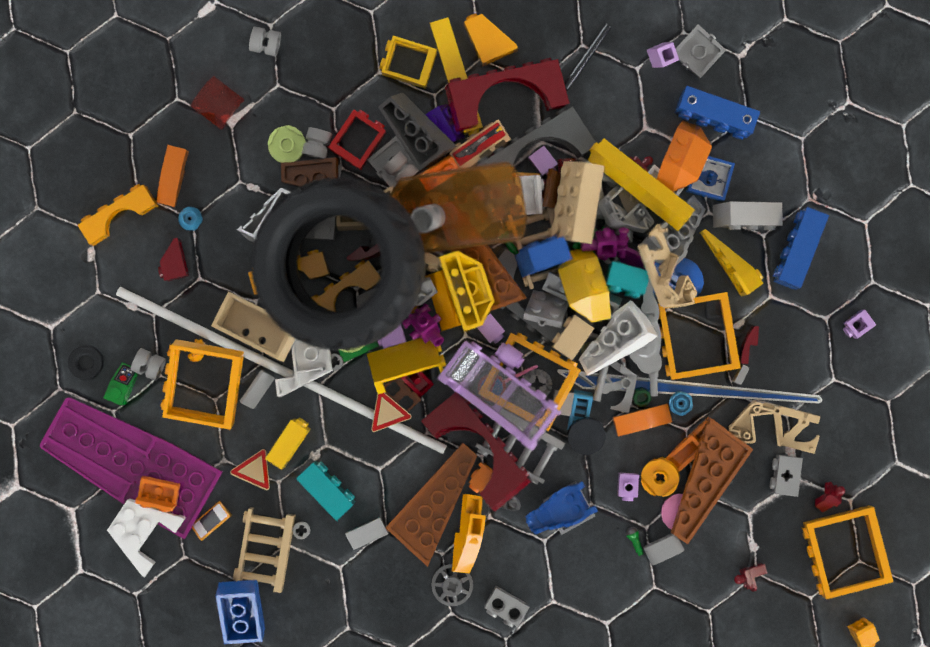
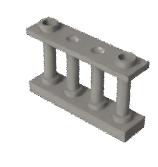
[475,408,565,484]

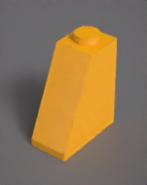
[464,13,518,66]

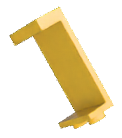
[367,338,446,394]

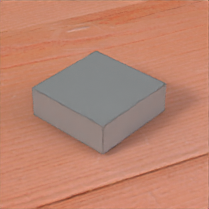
[732,364,749,385]

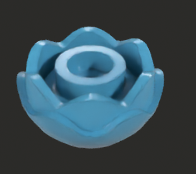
[178,207,203,230]
[669,391,693,416]

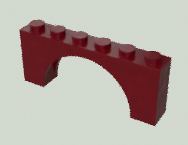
[445,58,570,132]
[421,392,531,512]

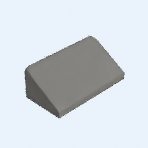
[240,370,274,409]
[345,516,389,550]

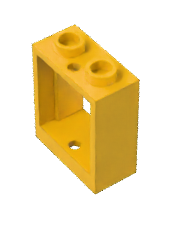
[379,36,437,89]
[265,418,310,470]

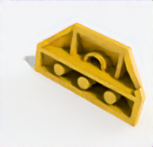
[558,249,611,322]
[439,251,494,331]

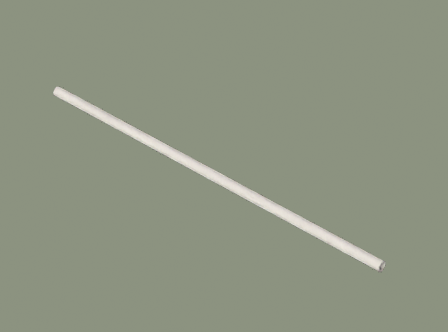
[116,287,447,454]

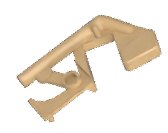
[638,224,697,308]
[728,400,820,454]

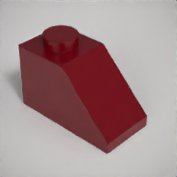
[158,238,189,281]
[400,371,434,398]

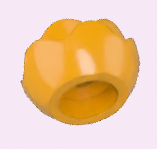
[188,339,205,362]

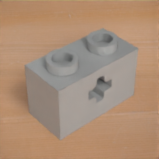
[769,454,803,497]

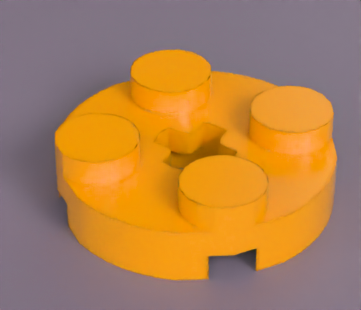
[641,457,680,497]

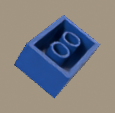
[515,235,572,277]
[216,580,265,644]

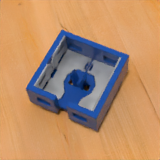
[686,156,735,202]

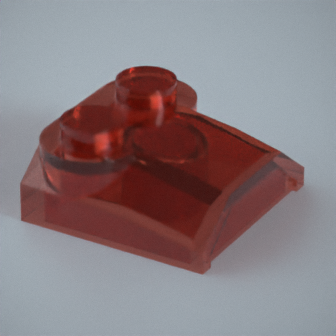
[191,76,245,130]

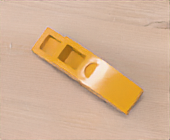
[452,494,486,573]

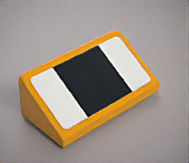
[192,501,232,541]

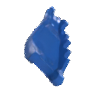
[525,482,598,535]

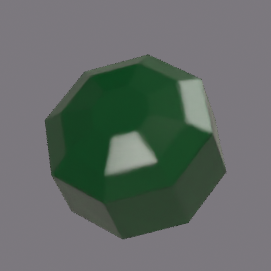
[632,387,651,407]

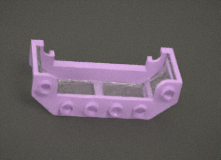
[437,341,561,450]

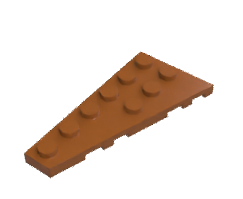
[440,201,527,312]
[671,417,753,544]
[385,443,477,567]

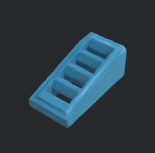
[567,390,593,430]

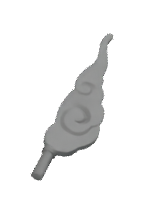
[629,278,662,396]

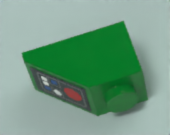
[104,362,138,406]

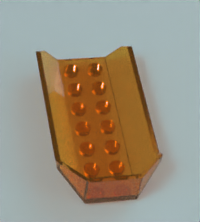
[390,161,527,253]

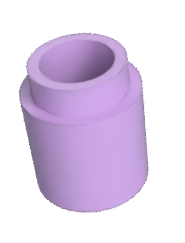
[495,342,525,370]

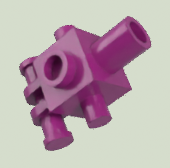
[581,227,629,261]
[401,303,444,346]

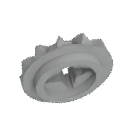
[522,369,552,400]

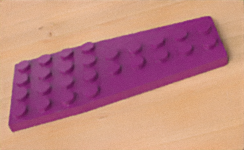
[40,397,223,539]

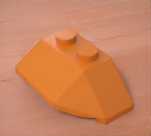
[657,120,712,193]

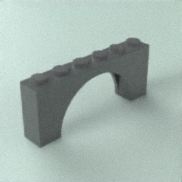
[475,106,596,208]
[498,249,595,356]

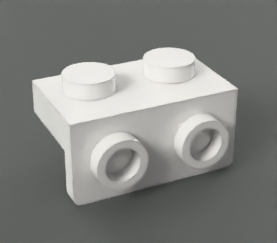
[514,175,545,215]

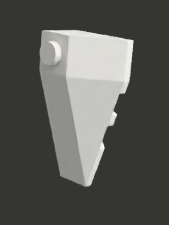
[579,301,658,376]

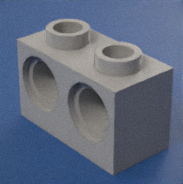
[484,586,530,627]

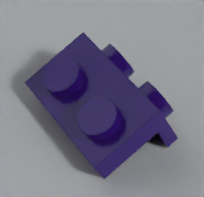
[425,104,465,143]

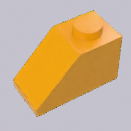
[847,617,880,647]

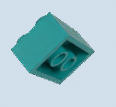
[604,261,649,299]
[296,461,355,521]

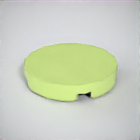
[268,125,306,163]

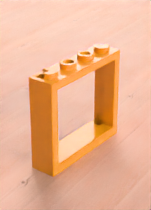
[658,292,741,380]
[479,332,581,431]
[161,339,244,430]
[802,505,893,599]

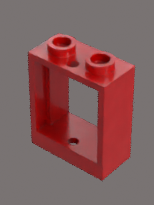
[328,110,386,171]

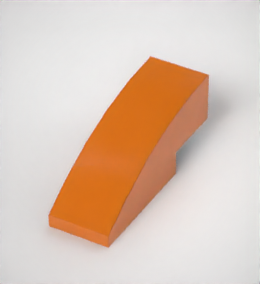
[156,145,189,207]
[613,403,672,436]
[666,417,708,472]

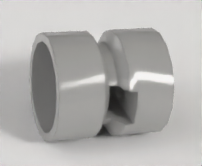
[249,26,281,57]
[302,127,332,159]
[383,151,419,187]
[411,204,445,233]
[131,348,166,381]

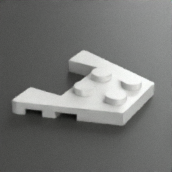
[275,339,333,397]
[107,498,186,577]

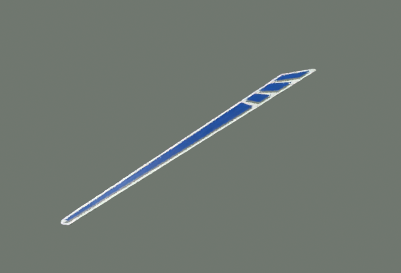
[557,369,822,403]

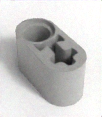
[643,533,684,565]

